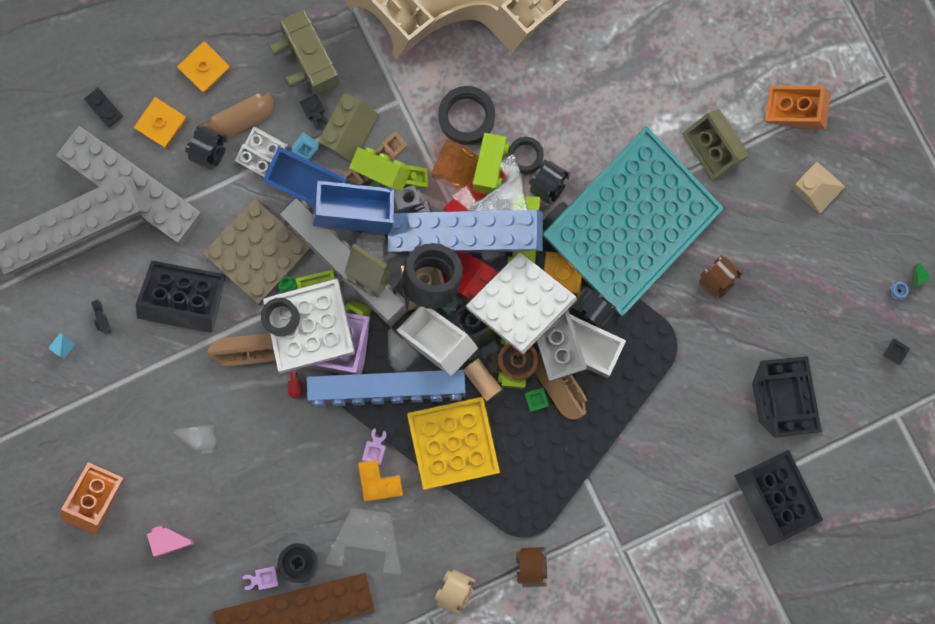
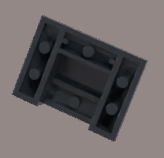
[752,356,822,438]

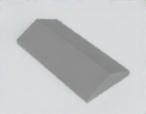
[537,309,587,381]

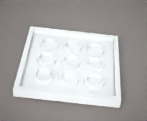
[466,252,577,354]
[263,279,355,373]

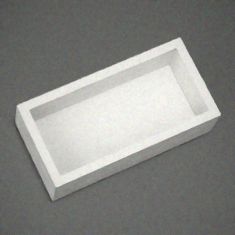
[397,307,478,376]
[570,315,626,378]

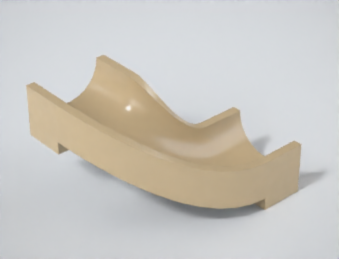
[346,0,570,59]

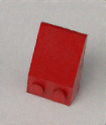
[441,253,498,302]

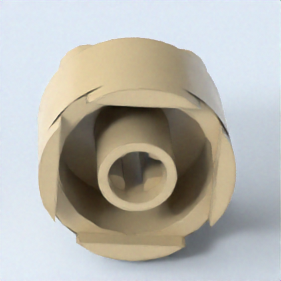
[435,570,476,616]

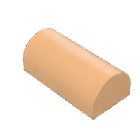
[464,359,502,401]

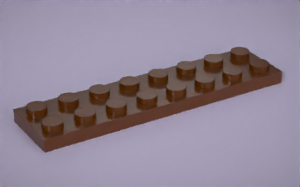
[213,572,375,624]

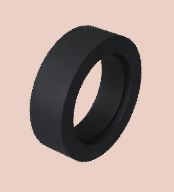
[438,86,495,145]

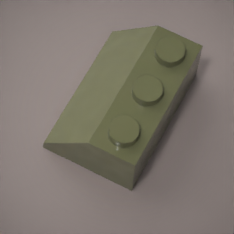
[318,93,379,163]
[682,109,750,180]

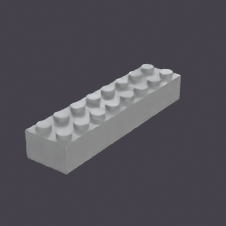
[56,126,204,247]
[0,175,147,275]
[280,198,408,328]

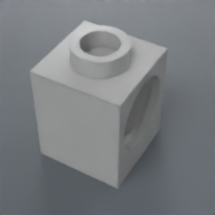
[394,185,423,213]

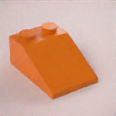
[765,86,831,130]
[60,462,123,535]

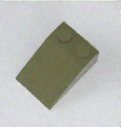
[345,244,392,297]

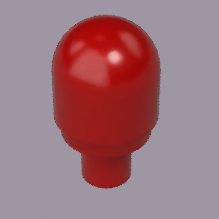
[287,371,303,399]

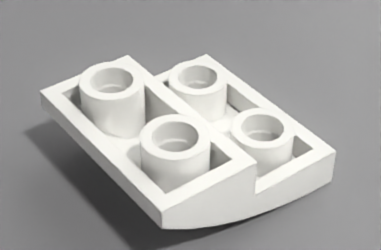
[235,127,287,177]

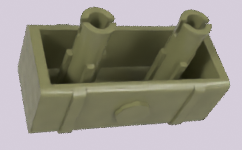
[269,10,339,95]

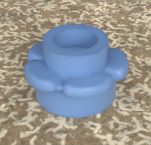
[890,281,909,300]

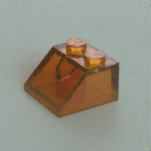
[431,139,479,191]

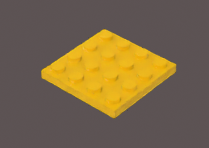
[407,397,500,490]

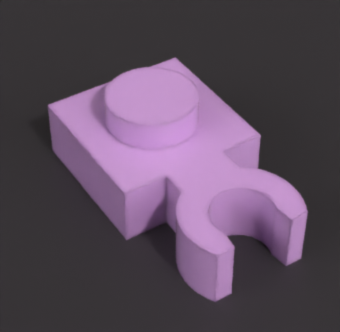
[362,428,386,465]
[242,566,279,590]

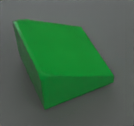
[913,263,930,289]

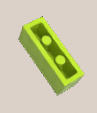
[473,133,510,196]
[349,146,411,191]

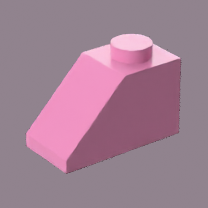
[147,526,194,557]

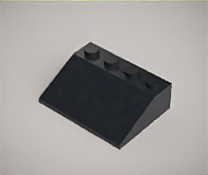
[136,260,226,333]
[734,450,823,546]

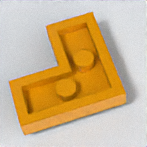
[358,459,403,501]

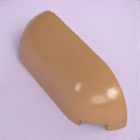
[203,92,274,139]
[208,333,276,366]
[535,351,587,419]

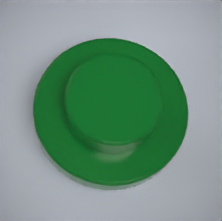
[278,277,297,293]

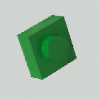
[525,388,549,412]

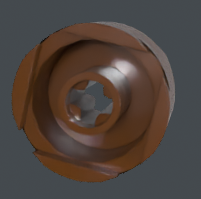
[699,255,743,300]
[498,343,538,382]
[516,547,547,588]

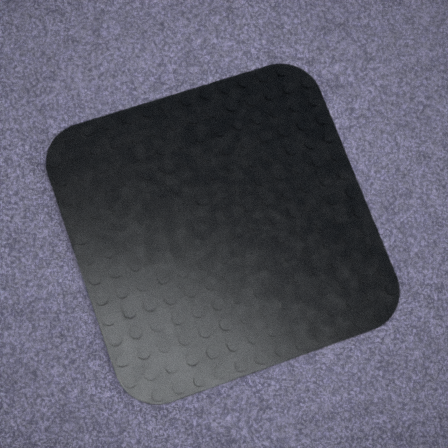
[332,195,677,537]

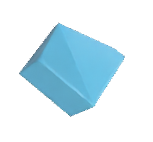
[292,133,318,160]
[49,333,75,359]

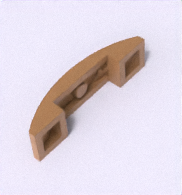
[343,131,408,186]

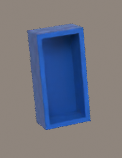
[263,147,350,205]
[313,181,394,234]

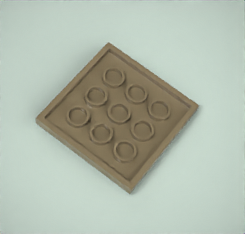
[203,198,311,305]

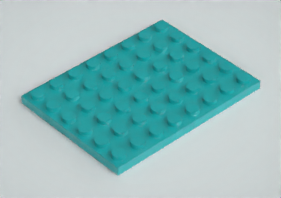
[542,126,723,316]

